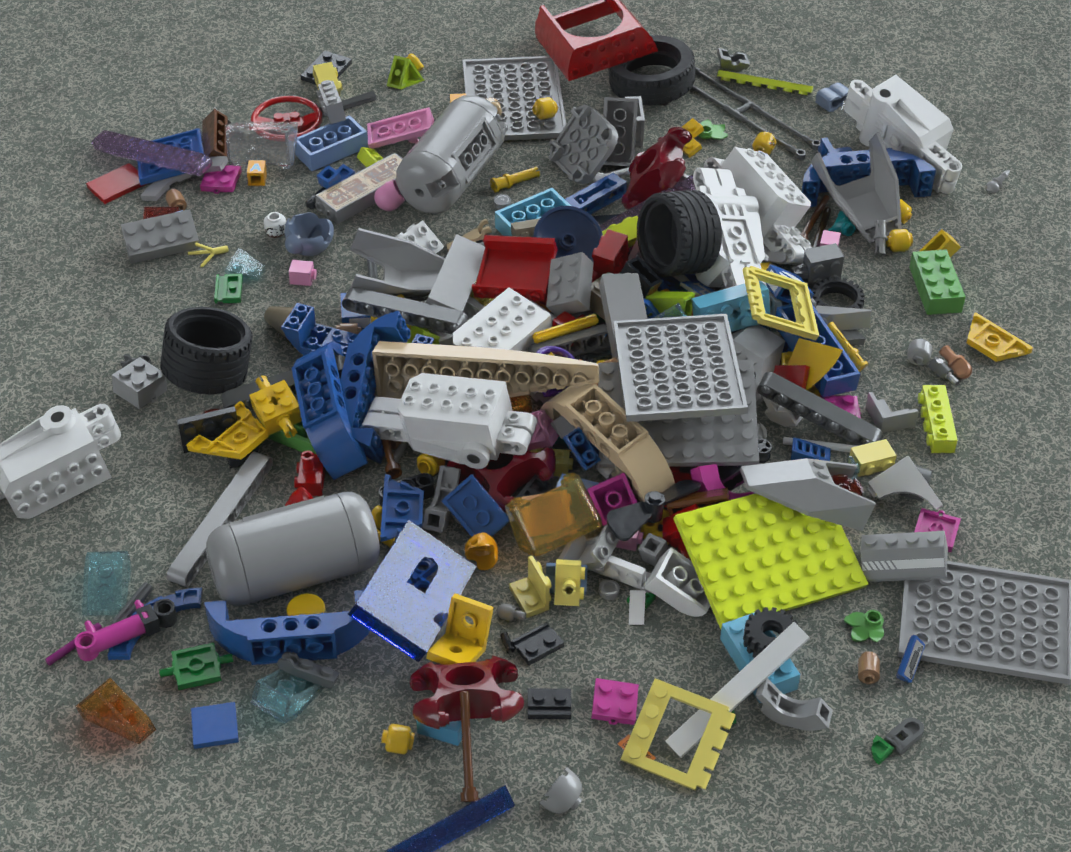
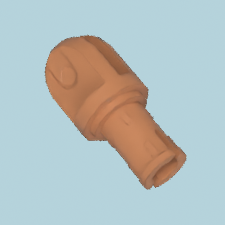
[939,345,972,379]

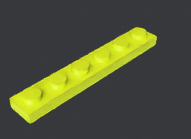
[717,70,813,95]

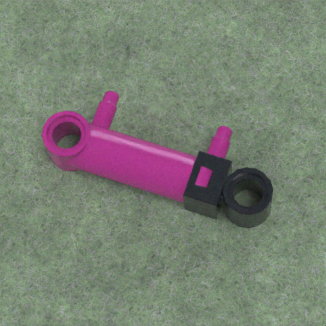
[74,599,177,661]

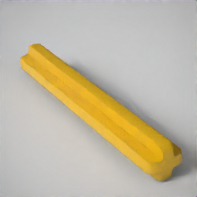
[532,314,599,343]

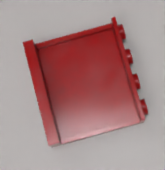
[471,235,557,301]

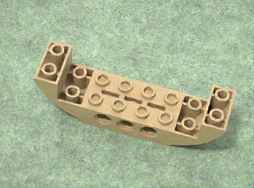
[541,384,675,502]

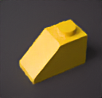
[920,229,961,258]

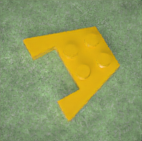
[186,401,269,460]

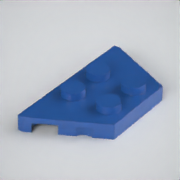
[380,474,424,542]

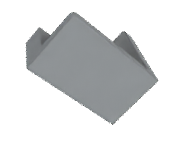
[866,392,919,433]

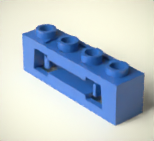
[565,172,627,215]

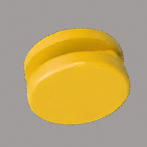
[286,593,326,616]

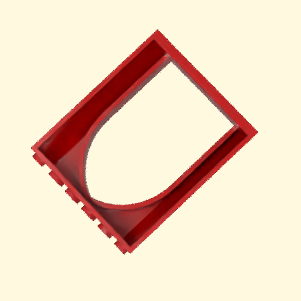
[535,0,658,81]

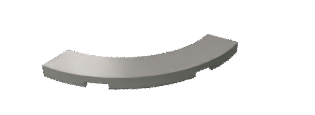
[141,156,228,201]

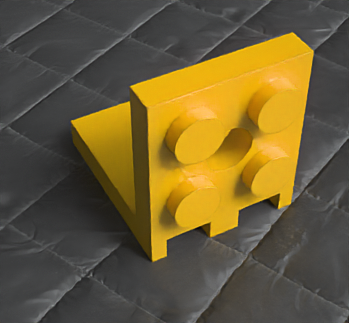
[426,593,494,665]

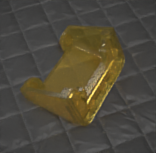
[505,473,603,556]

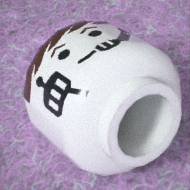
[264,212,286,238]

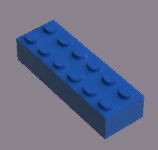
[775,304,860,397]

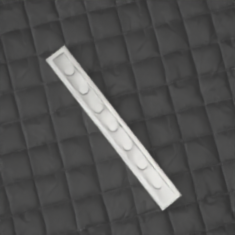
[665,622,810,758]

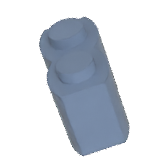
[815,83,849,112]

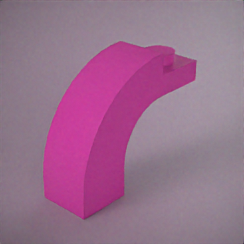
[690,464,754,500]

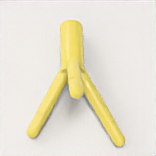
[188,243,229,267]

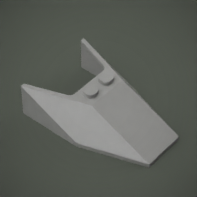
[810,132,902,243]
[350,228,445,297]
[732,324,785,408]
[740,458,876,531]

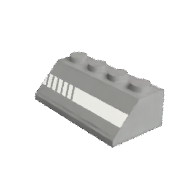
[860,531,948,582]

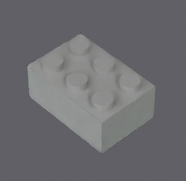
[546,252,593,316]

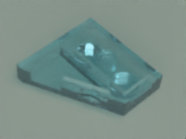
[225,248,265,281]

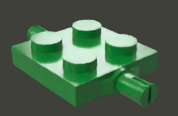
[159,642,233,690]

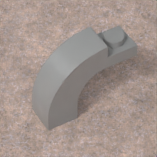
[422,465,461,532]
[755,678,833,731]

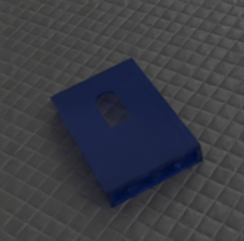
[348,520,477,662]

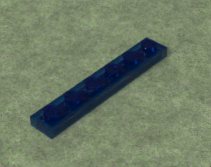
[384,785,515,852]

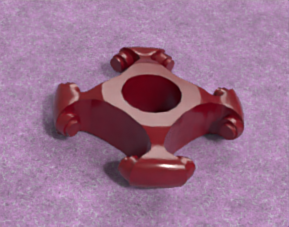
[621,127,692,213]
[447,447,556,513]
[410,655,524,730]

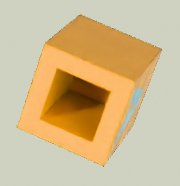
[247,160,267,186]

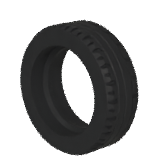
[608,35,695,106]

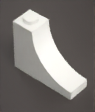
[867,456,943,510]

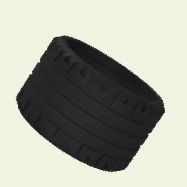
[637,190,722,277]
[160,307,253,395]

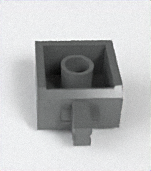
[791,243,844,289]

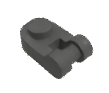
[884,718,924,755]

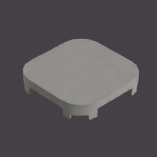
[548,104,618,184]

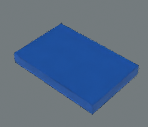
[441,474,511,537]

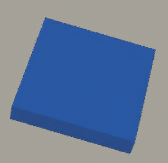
[191,702,239,749]

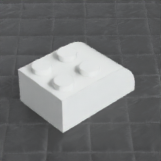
[645,547,710,617]

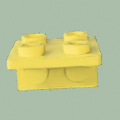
[509,556,552,618]

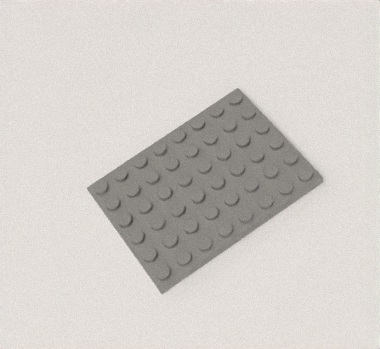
[462,56,566,141]
[613,314,748,422]
[598,360,759,468]
[897,561,1071,685]

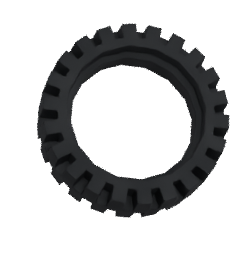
[812,277,865,309]

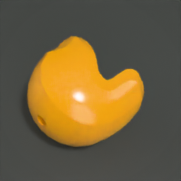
[464,532,498,570]

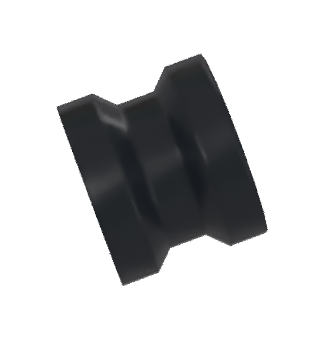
[758,439,772,463]

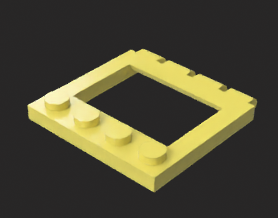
[742,266,819,341]
[621,678,736,791]

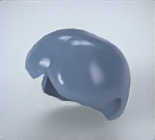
[284,212,334,256]

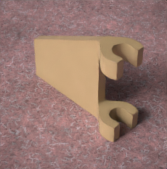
[446,219,492,252]

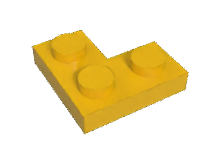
[682,118,704,158]

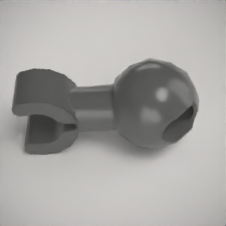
[120,354,151,368]

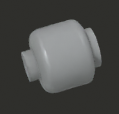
[907,339,933,366]

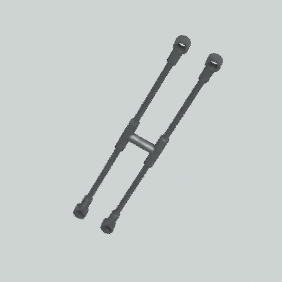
[668,67,820,160]

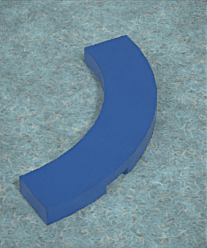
[108,587,203,660]

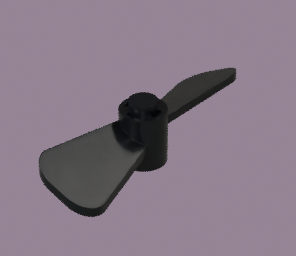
[607,480,701,541]

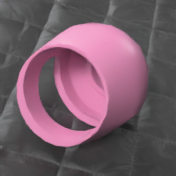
[374,180,405,211]

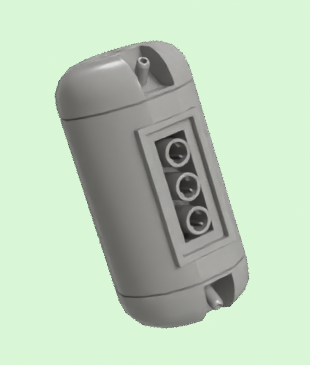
[396,95,506,214]
[206,492,380,606]

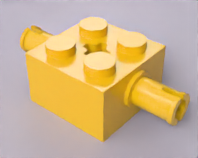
[249,375,302,438]

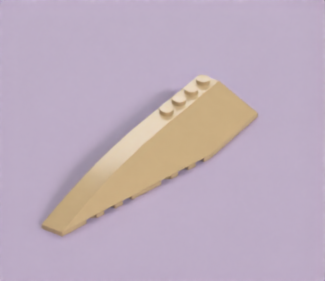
[372,341,599,399]

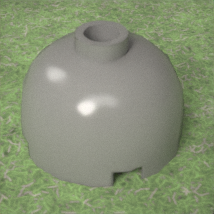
[539,767,582,814]

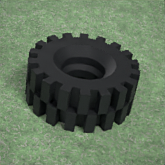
[743,607,798,658]

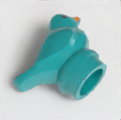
[827,211,856,236]

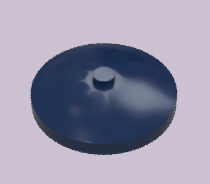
[532,206,603,263]

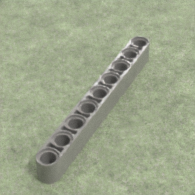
[167,452,273,587]

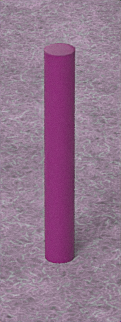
[45,623,102,666]

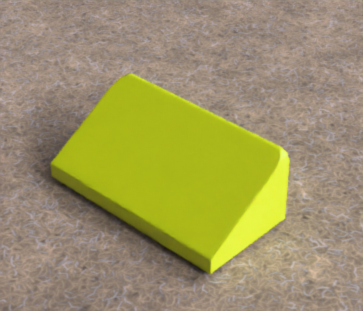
[357,147,384,168]

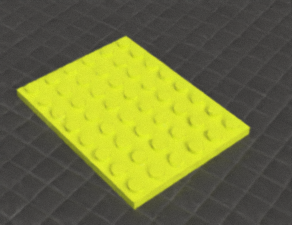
[673,494,869,629]

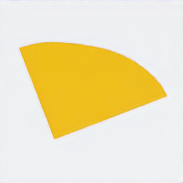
[787,338,843,390]

